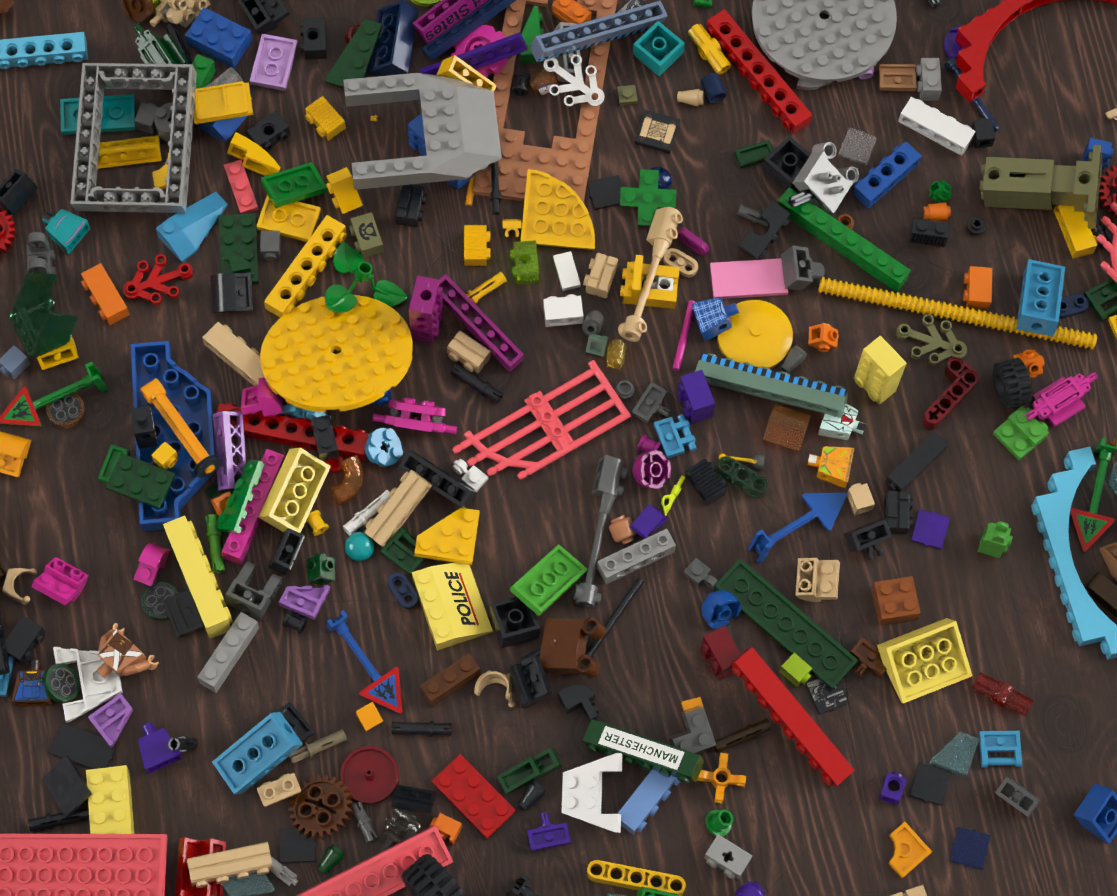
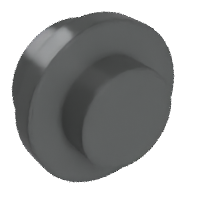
[615,380,634,399]

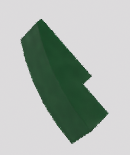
[497,747,563,794]

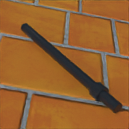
[490,161,501,215]
[577,578,644,675]

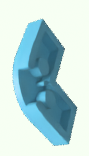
[279,403,331,422]

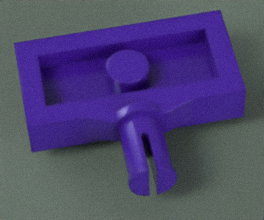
[527,812,571,852]

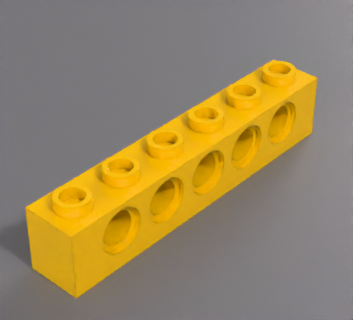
[264,215,347,318]

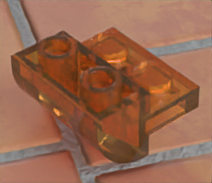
[763,403,812,451]

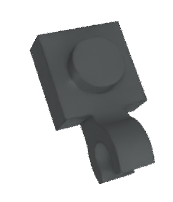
[683,558,718,590]

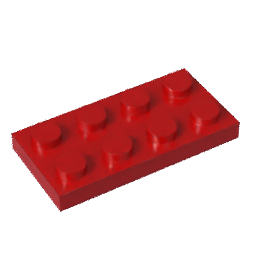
[431,754,516,839]

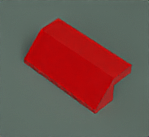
[175,837,226,896]

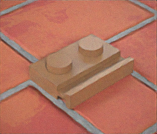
[878,64,917,91]

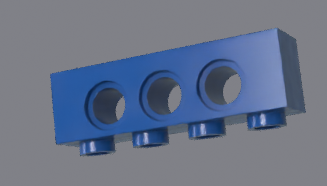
[853,142,922,209]

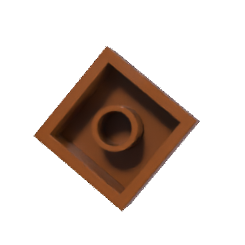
[871,576,921,626]

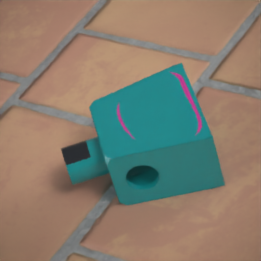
[42,209,90,255]

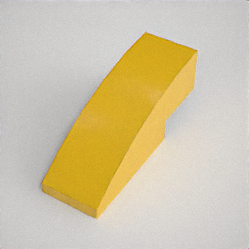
[227,132,281,176]

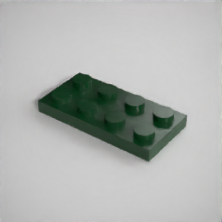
[219,213,259,284]

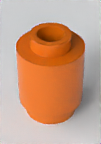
[923,202,951,221]

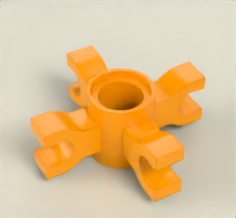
[697,753,746,804]

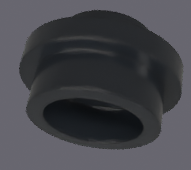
[967,216,986,235]

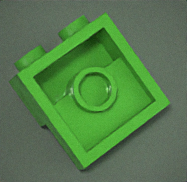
[993,406,1049,461]

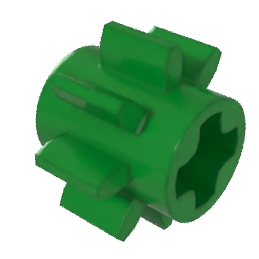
[929,179,952,203]

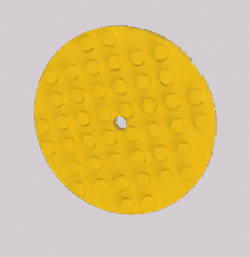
[260,295,413,412]

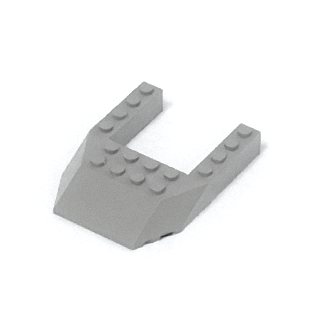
[343,73,502,190]

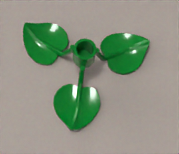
[325,241,408,313]

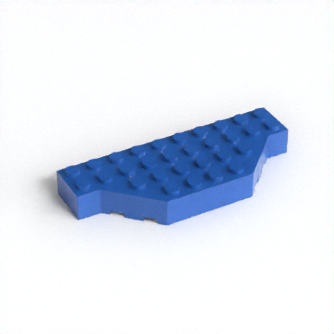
[131,341,217,532]

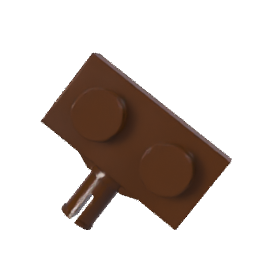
[850,637,887,677]

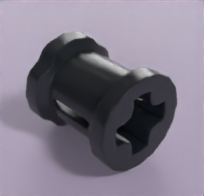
[512,72,531,96]
[282,610,308,634]

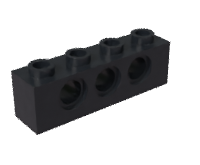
[399,451,477,509]

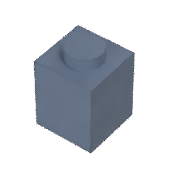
[0,346,30,380]

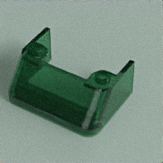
[10,270,78,358]

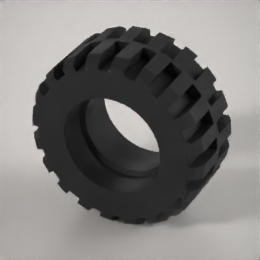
[401,854,467,896]

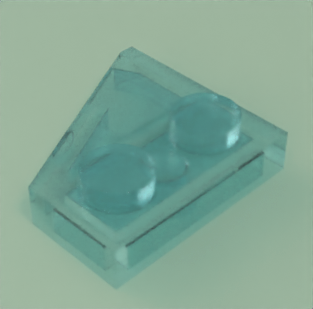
[930,731,979,776]
[221,872,276,896]

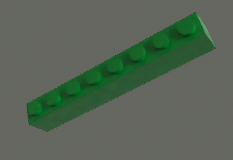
[778,188,911,292]

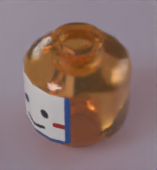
[530,69,558,95]

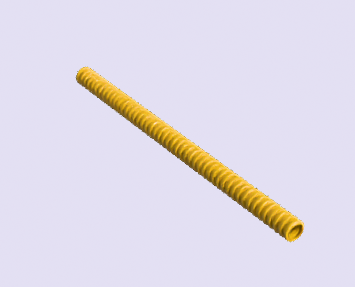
[818,277,1097,350]

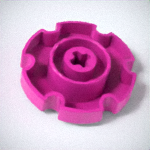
[451,25,508,78]

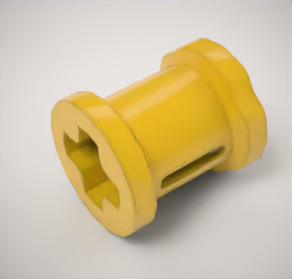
[306,510,329,536]

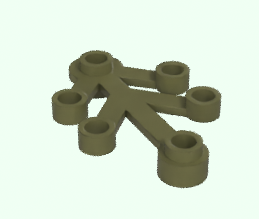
[896,314,967,366]

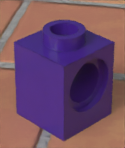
[878,772,907,806]

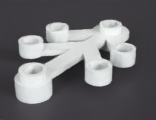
[544,54,605,106]

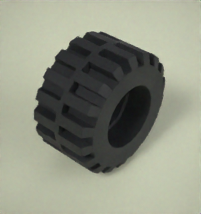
[993,357,1032,409]

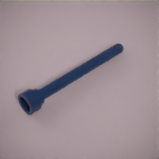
[944,57,999,132]

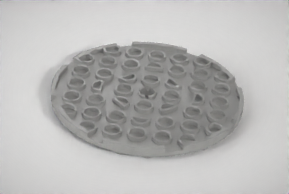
[752,0,897,83]

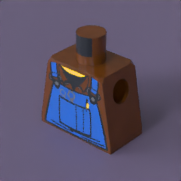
[12,660,53,707]

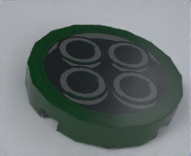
[42,663,80,703]

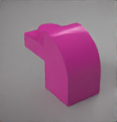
[134,543,171,586]

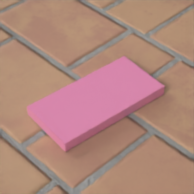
[710,258,788,299]

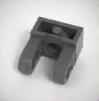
[26,232,56,286]
[226,561,283,621]

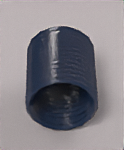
[700,73,727,103]

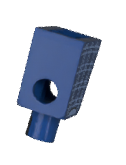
[692,297,739,341]

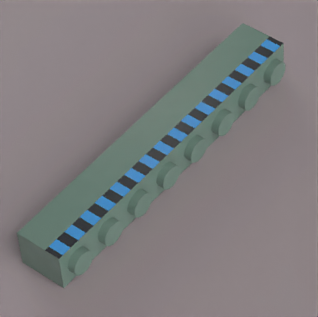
[695,353,848,418]

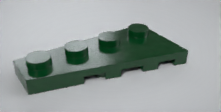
[324,19,382,88]

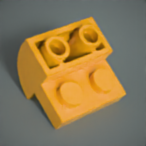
[0,431,31,477]

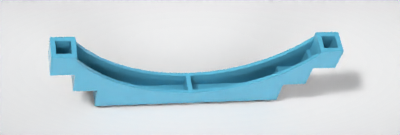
[1031,447,1117,660]

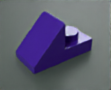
[630,504,668,539]

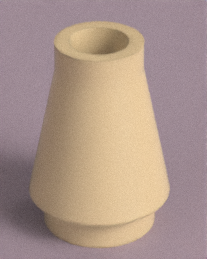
[677,89,704,107]

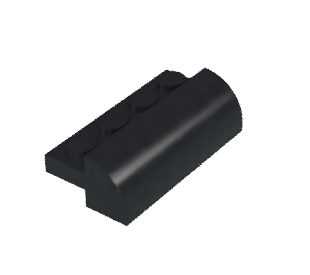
[237,0,290,33]

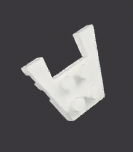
[53,647,123,723]
[562,753,622,833]

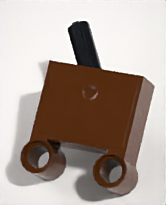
[520,617,606,678]

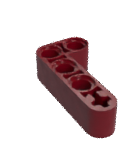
[922,357,979,430]

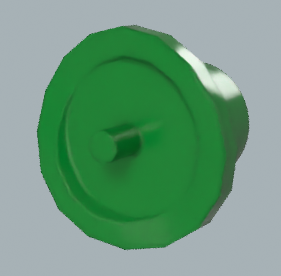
[705,809,733,837]

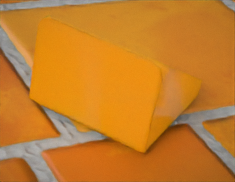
[356,702,383,732]

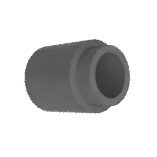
[582,310,604,335]

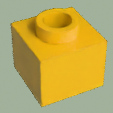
[151,442,178,470]

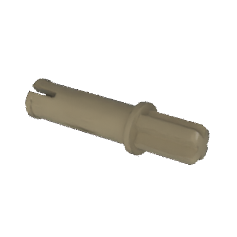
[289,729,347,763]

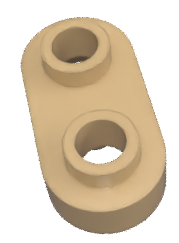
[663,248,698,278]

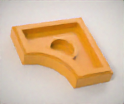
[888,822,932,878]

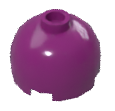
[632,450,671,489]

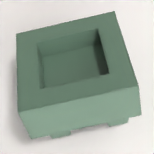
[586,334,608,357]

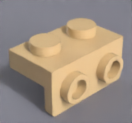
[257,773,301,807]

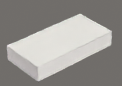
[553,251,581,291]

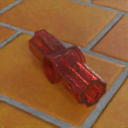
[972,672,1034,716]

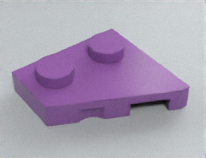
[279,585,330,620]
[88,693,133,748]

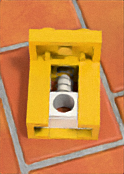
[620,255,680,309]

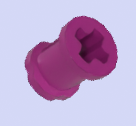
[636,434,661,452]

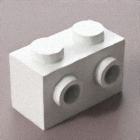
[543,294,583,327]

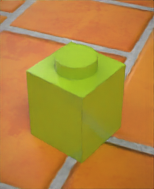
[779,653,812,687]

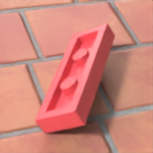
[224,160,259,214]

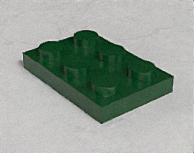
[105,453,176,510]

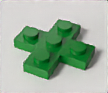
[620,169,676,226]

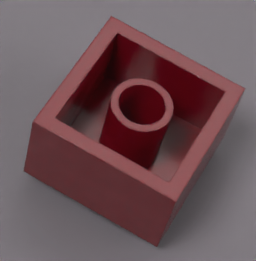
[700,625,740,680]

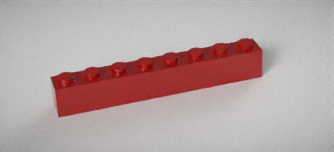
[730,647,855,786]

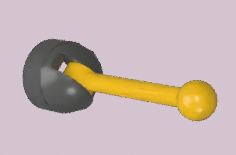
[719,453,765,470]

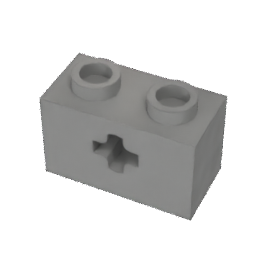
[704,834,752,880]

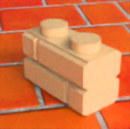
[583,253,618,298]
[447,331,491,374]

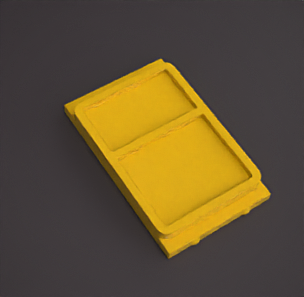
[193,81,253,124]

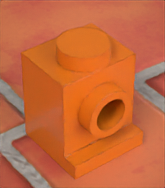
[429,813,462,845]

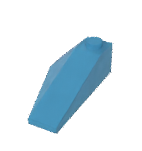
[156,192,228,263]

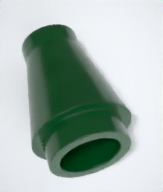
[317,843,345,875]

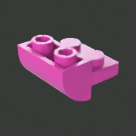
[241,377,283,417]
[32,557,89,605]

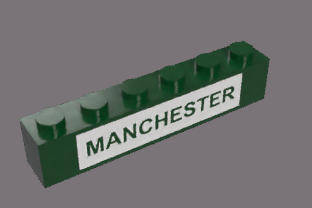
[582,719,704,784]

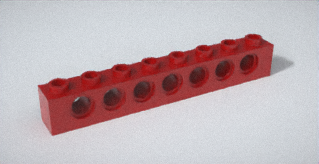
[706,9,813,135]
[217,403,369,461]

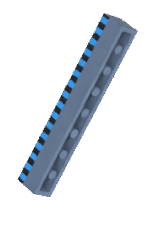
[529,1,668,62]

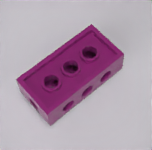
[409,275,444,344]

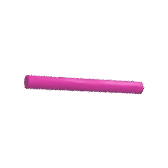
[672,300,695,371]

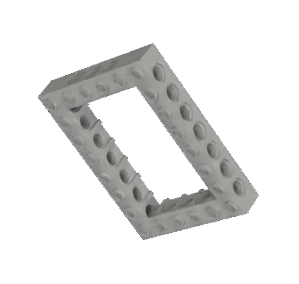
[70,63,197,213]

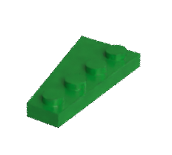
[215,459,264,534]

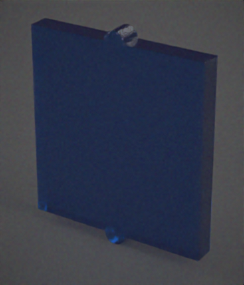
[950,827,990,870]

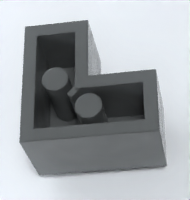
[669,705,716,753]

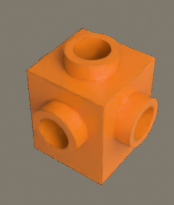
[808,323,838,352]
[1013,350,1045,378]

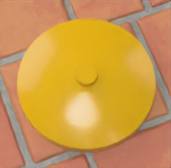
[717,300,793,369]

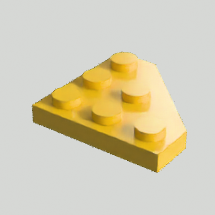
[414,508,480,565]

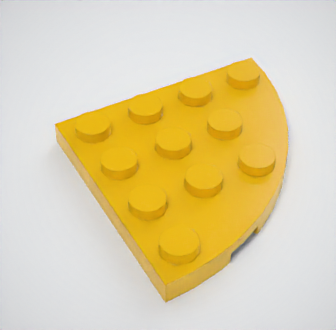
[521,169,595,250]

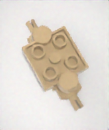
[149,0,210,28]

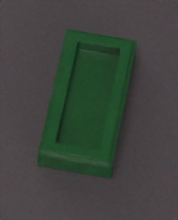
[734,140,773,169]

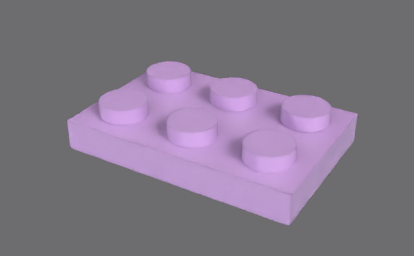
[250,34,298,91]

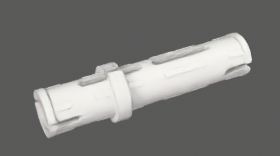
[342,490,390,536]

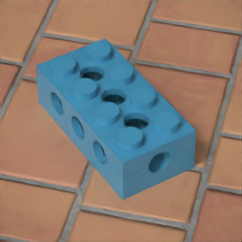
[1016,259,1065,337]
[212,712,303,794]

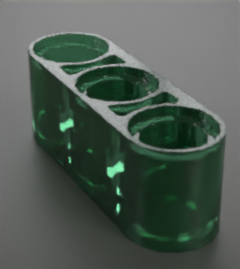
[717,456,768,498]

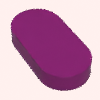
[677,227,710,255]

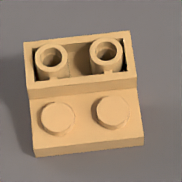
[795,558,840,602]

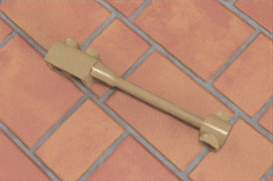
[618,207,683,342]

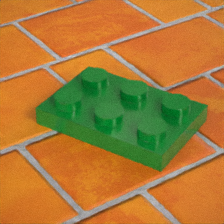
[261,162,327,208]

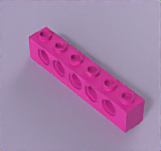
[222,449,285,566]

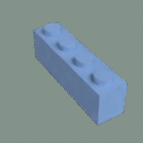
[617,769,680,835]

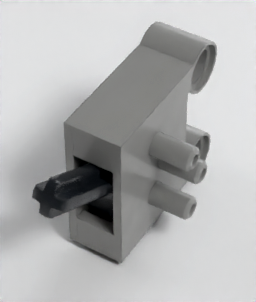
[788,142,859,214]

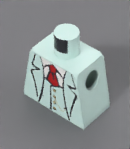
[818,404,866,440]

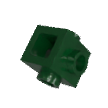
[307,553,335,585]

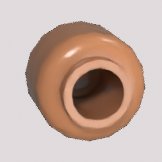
[609,515,637,545]

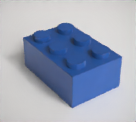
[185,7,253,69]

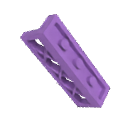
[212,411,246,491]

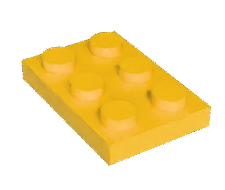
[256,194,321,242]

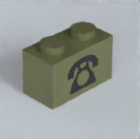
[348,212,384,258]

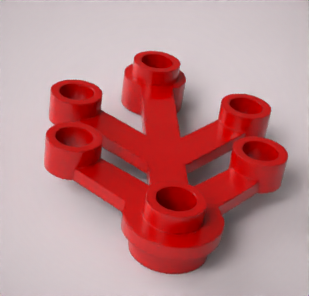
[122,254,193,305]

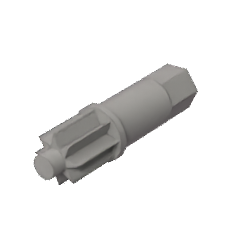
[269,856,298,886]

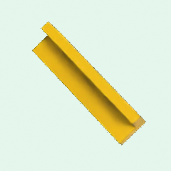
[98,135,162,169]

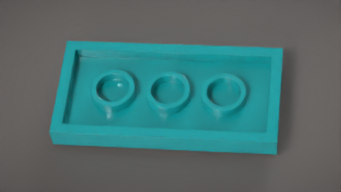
[60,94,136,135]

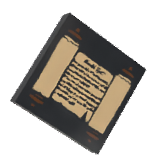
[635,110,680,154]

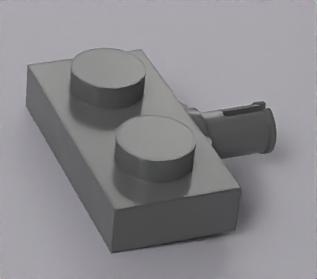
[631,382,671,424]

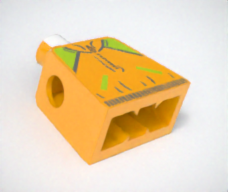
[807,446,854,488]

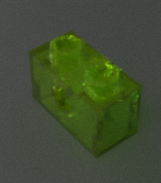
[510,240,539,284]

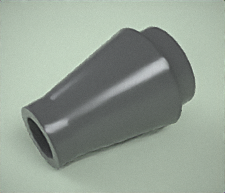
[781,346,807,374]

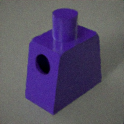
[138,722,183,774]

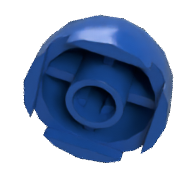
[701,590,742,629]

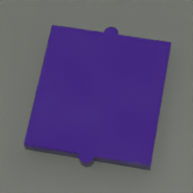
[911,509,950,550]

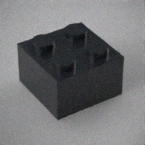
[762,136,811,190]
[489,597,541,648]

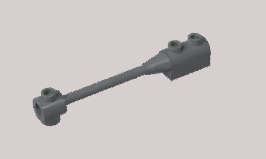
[571,454,627,608]

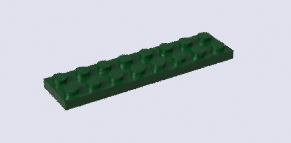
[714,559,858,690]

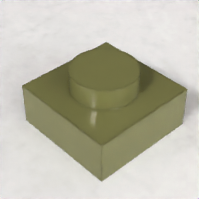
[617,85,638,106]

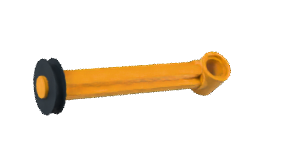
[140,378,222,478]

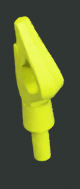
[662,475,686,517]

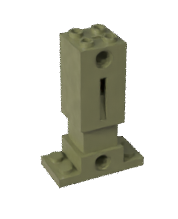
[980,145,1102,229]

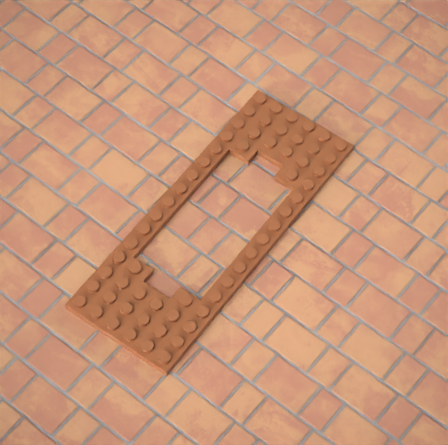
[473,0,617,203]

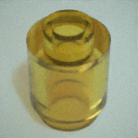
[606,339,627,369]

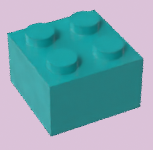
[633,21,685,76]

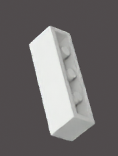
[898,97,975,156]

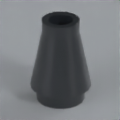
[518,780,546,811]

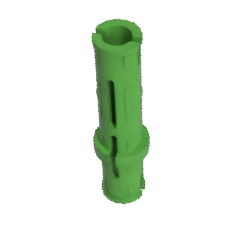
[205,514,225,574]

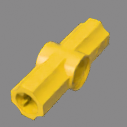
[688,24,731,75]

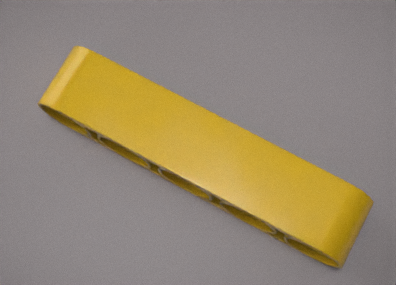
[587,860,686,895]

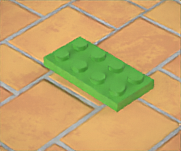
[510,544,588,616]

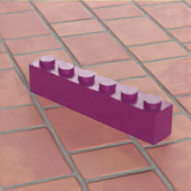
[439,274,524,373]

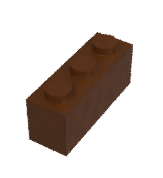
[420,653,481,707]

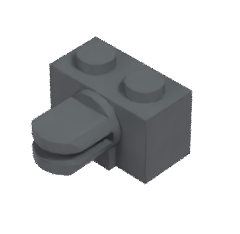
[781,246,825,291]

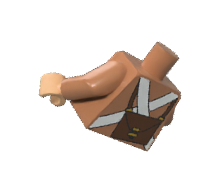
[96,623,159,679]

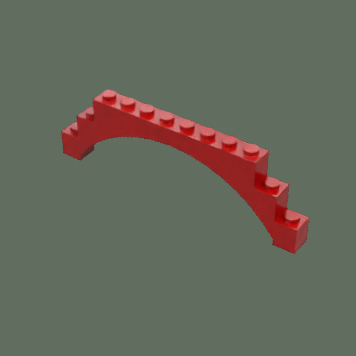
[955,0,1117,103]

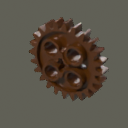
[288,774,354,840]

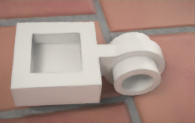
[452,459,488,492]

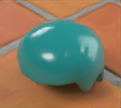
[345,532,374,562]

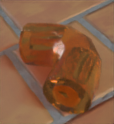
[330,454,364,505]

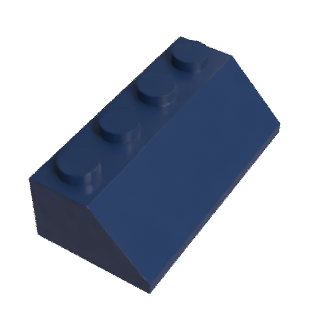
[368,0,418,76]

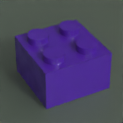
[676,370,715,424]

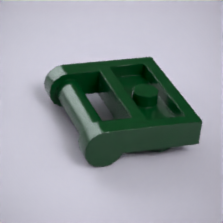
[1084,278,1117,322]
[380,527,427,577]

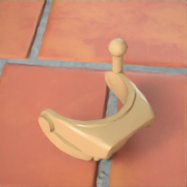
[2,568,37,605]
[474,670,515,708]

